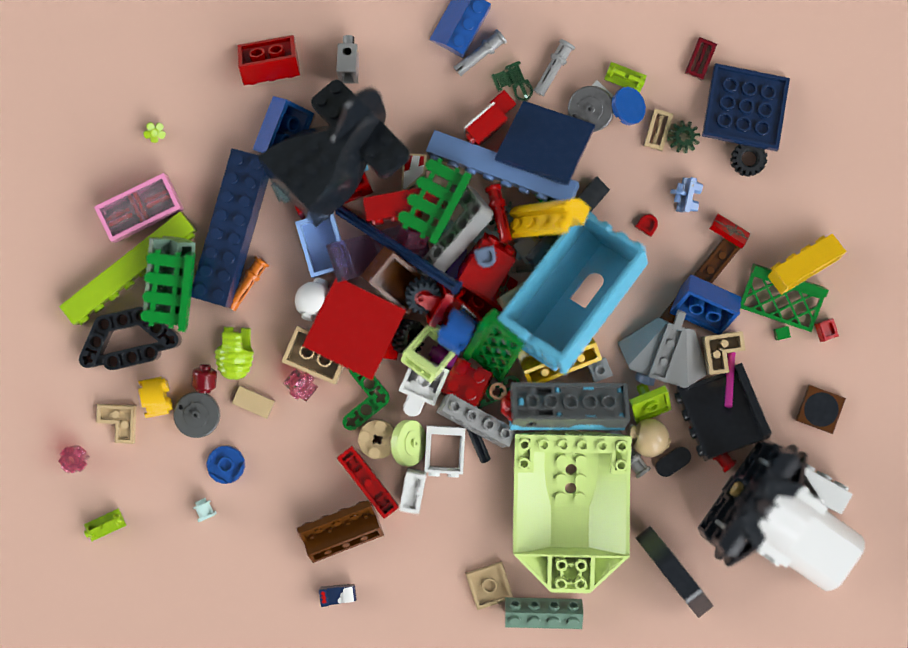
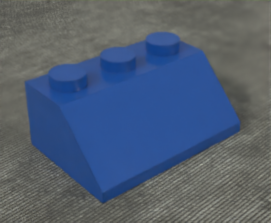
[430,0,491,58]
[252,96,314,154]
[670,275,741,334]

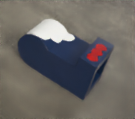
[319,584,357,607]

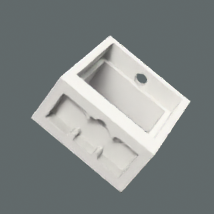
[424,425,465,478]
[399,468,426,514]

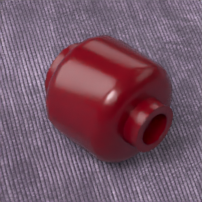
[192,364,217,394]

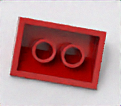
[237,35,300,86]

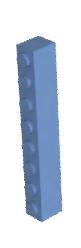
[426,130,579,201]

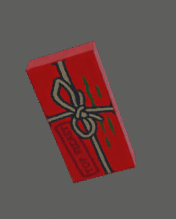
[709,214,750,249]
[487,274,518,312]

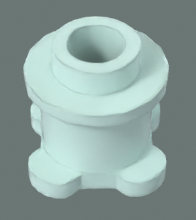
[193,498,217,522]

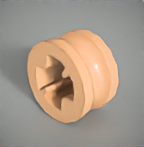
[489,382,507,400]

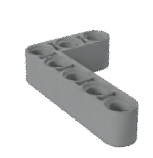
[417,184,493,281]

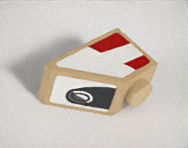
[401,153,429,191]

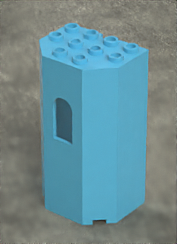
[498,211,648,374]

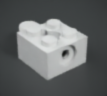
[399,360,449,417]

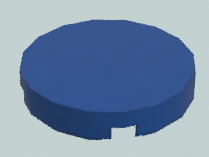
[612,87,646,126]
[206,445,245,484]

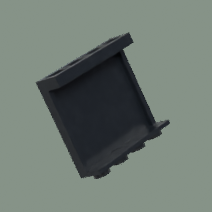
[674,363,772,461]

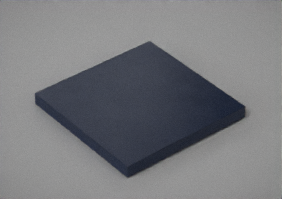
[702,63,790,151]
[495,100,595,186]

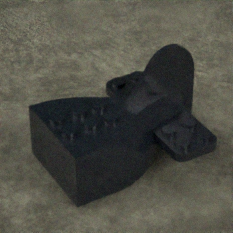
[258,80,410,227]

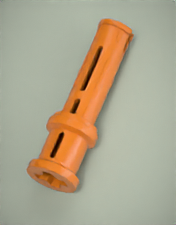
[230,256,269,311]

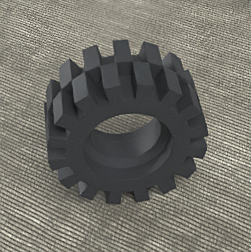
[730,144,767,177]
[391,319,426,353]

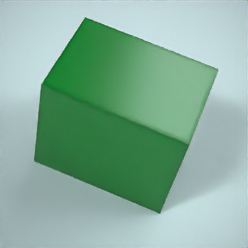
[773,326,791,340]

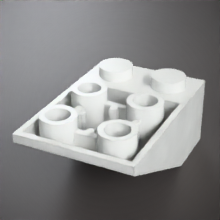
[803,464,853,515]

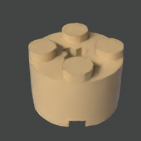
[358,419,395,459]

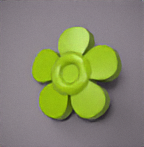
[143,122,166,143]

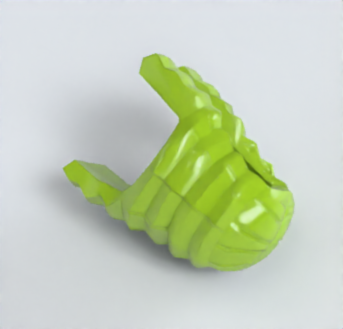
[214,326,254,380]

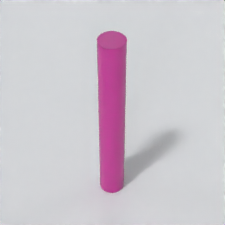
[725,352,736,408]

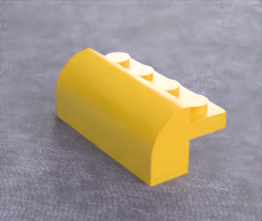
[509,198,590,238]
[517,338,602,383]

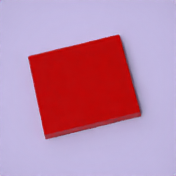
[302,276,407,380]

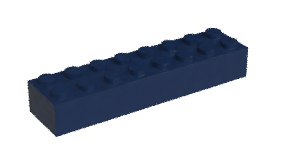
[191,148,269,308]

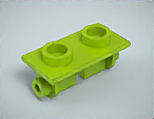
[604,62,647,93]
[84,508,127,541]

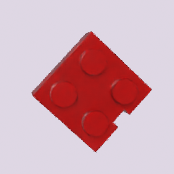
[441,357,493,408]

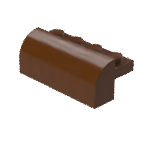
[296,500,384,563]

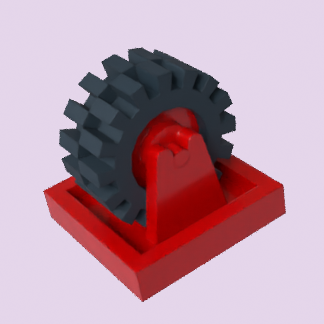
[405,276,454,328]

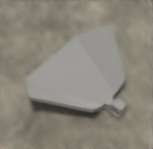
[618,309,707,388]

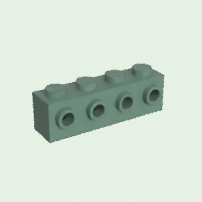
[505,597,583,629]

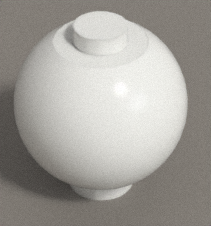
[295,278,329,321]

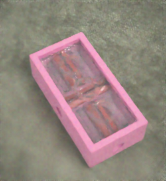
[94,173,184,243]

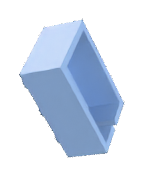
[295,213,350,278]

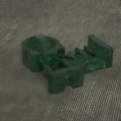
[491,61,533,102]

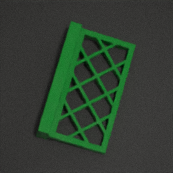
[741,263,829,332]
[462,309,525,382]

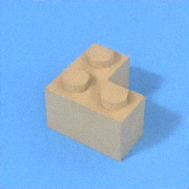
[701,331,746,375]

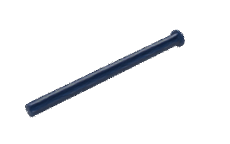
[335,206,463,295]

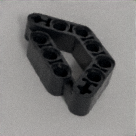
[79,307,182,370]
[635,526,713,618]

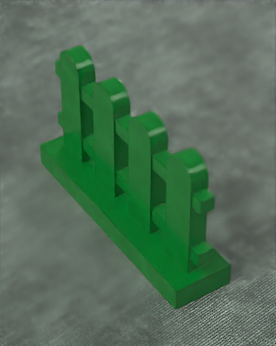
[398,158,472,245]
[140,249,196,332]

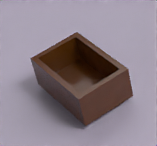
[361,246,426,315]

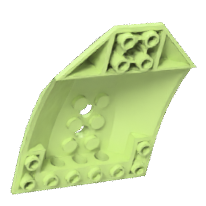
[513,430,632,593]

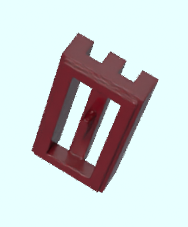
[685,37,717,80]

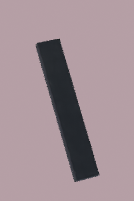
[525,176,610,269]

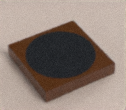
[795,385,846,434]

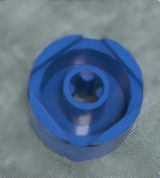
[437,309,479,356]

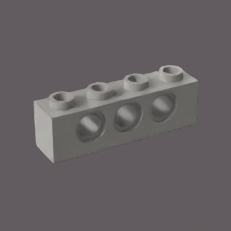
[436,394,517,448]

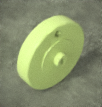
[391,420,426,466]

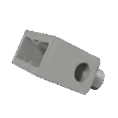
[337,35,359,84]

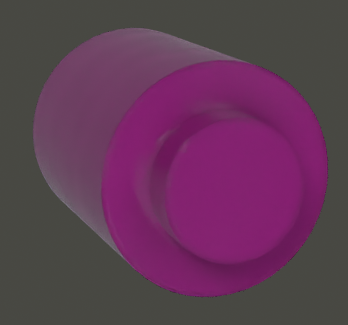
[429,343,458,371]

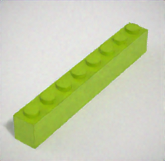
[59,211,197,325]

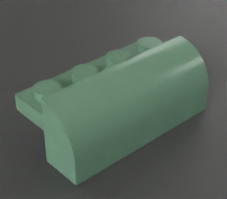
[143,236,196,313]

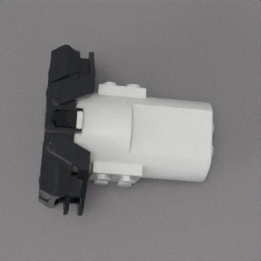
[697,440,865,591]

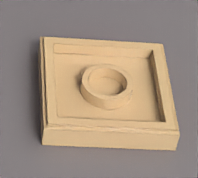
[466,561,514,610]

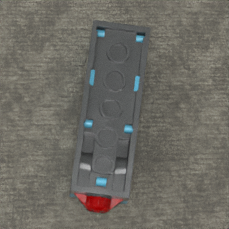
[500,382,630,430]

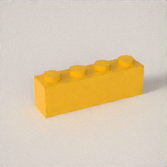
[768,233,847,295]

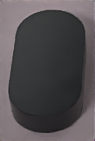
[655,447,691,477]

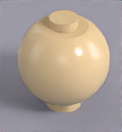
[627,419,671,457]

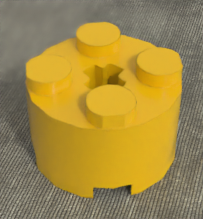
[138,376,173,418]

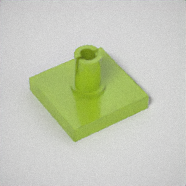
[629,383,672,424]

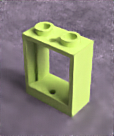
[400,324,456,384]

